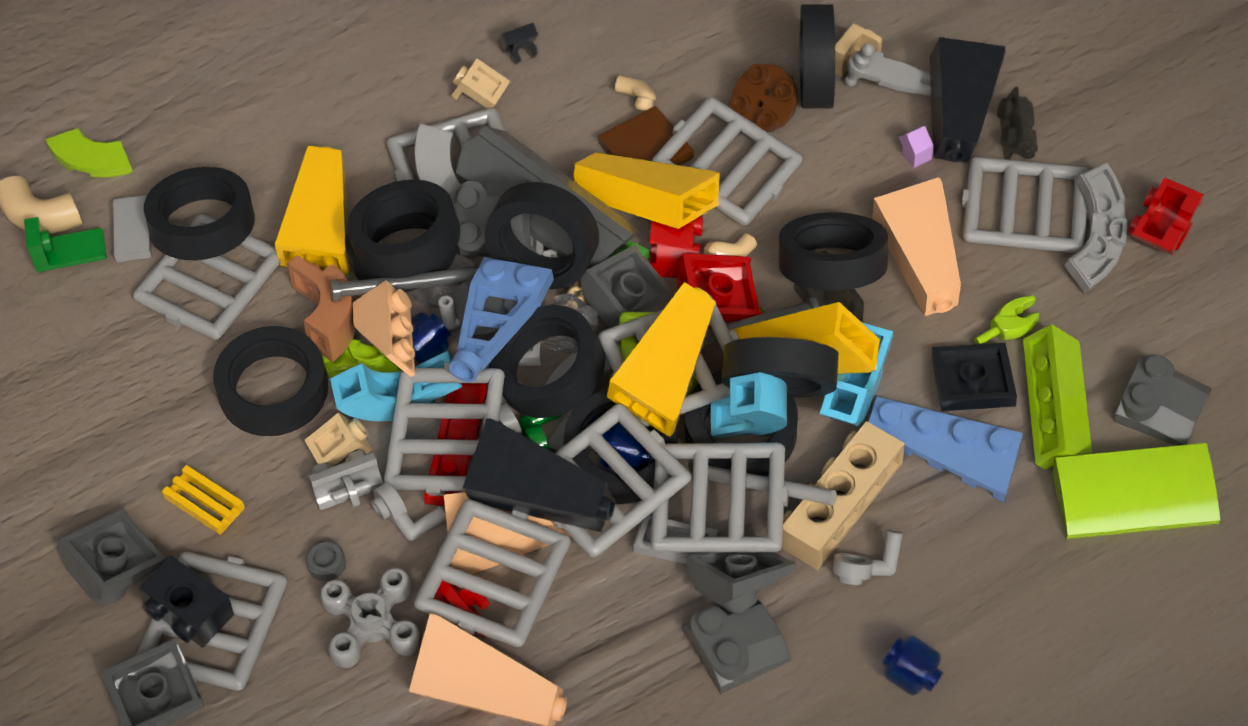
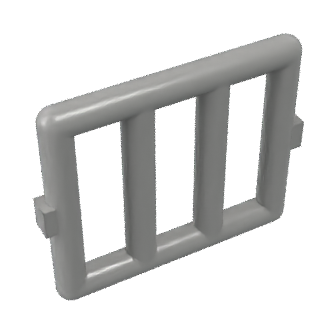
[652,97,803,226]
[386,108,505,181]
[962,157,1090,254]
[133,214,280,340]
[598,295,739,427]
[384,363,505,496]
[551,404,691,557]
[650,443,788,552]
[414,499,571,647]
[136,552,288,691]

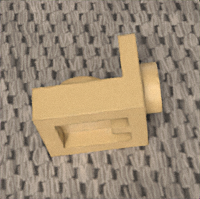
[835,23,882,77]
[451,58,510,109]
[305,413,372,467]

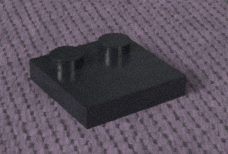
[931,342,1017,411]

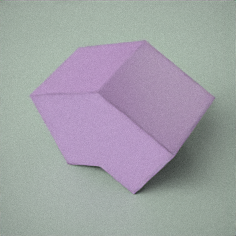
[899,126,933,168]

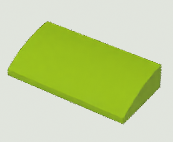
[1052,443,1220,539]

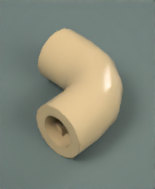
[0,176,83,234]

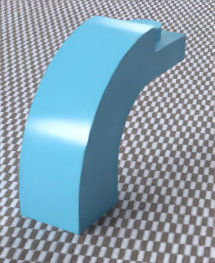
[711,372,787,438]

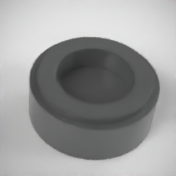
[306,541,346,581]

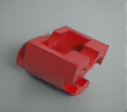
[1128,177,1204,255]
[650,216,703,278]

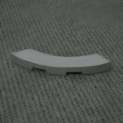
[415,123,460,206]
[1064,162,1128,293]

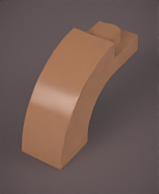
[287,255,356,362]

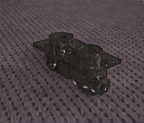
[997,86,1038,160]

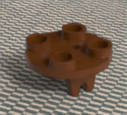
[730,63,798,132]

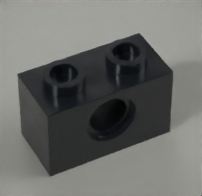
[138,555,235,648]

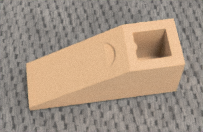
[353,280,415,377]

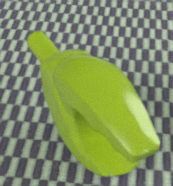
[974,295,1040,344]

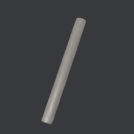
[708,465,837,505]

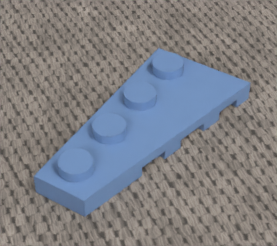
[869,397,1023,503]

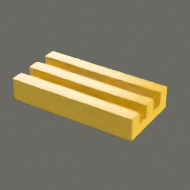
[162,465,245,535]

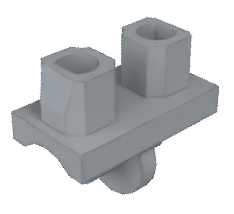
[309,450,383,510]

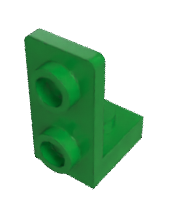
[24,217,107,273]

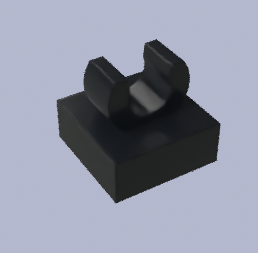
[498,22,538,64]

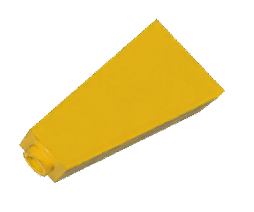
[275,146,350,275]
[573,152,720,229]
[607,282,716,437]
[729,302,880,374]

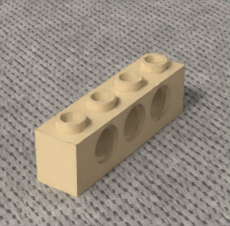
[782,421,905,571]

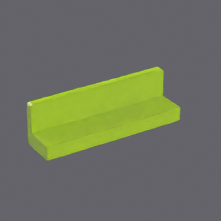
[1023,324,1093,470]

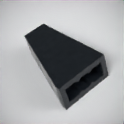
[930,37,1006,162]
[462,418,615,533]

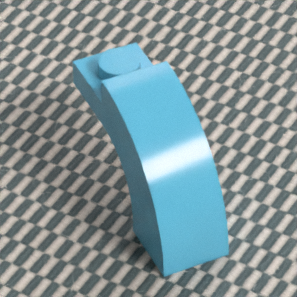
[820,322,894,427]
[330,351,462,421]

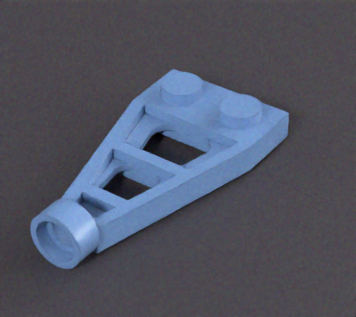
[449,257,554,382]

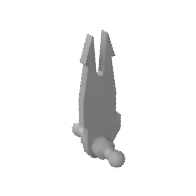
[844,43,931,98]

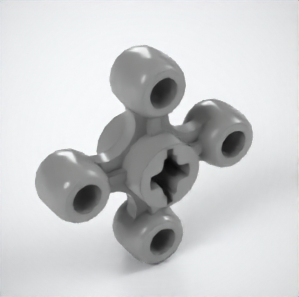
[320,568,422,668]

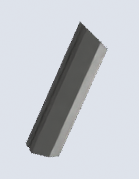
[456,126,640,269]

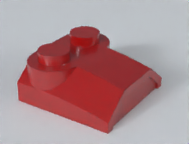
[677,253,762,329]

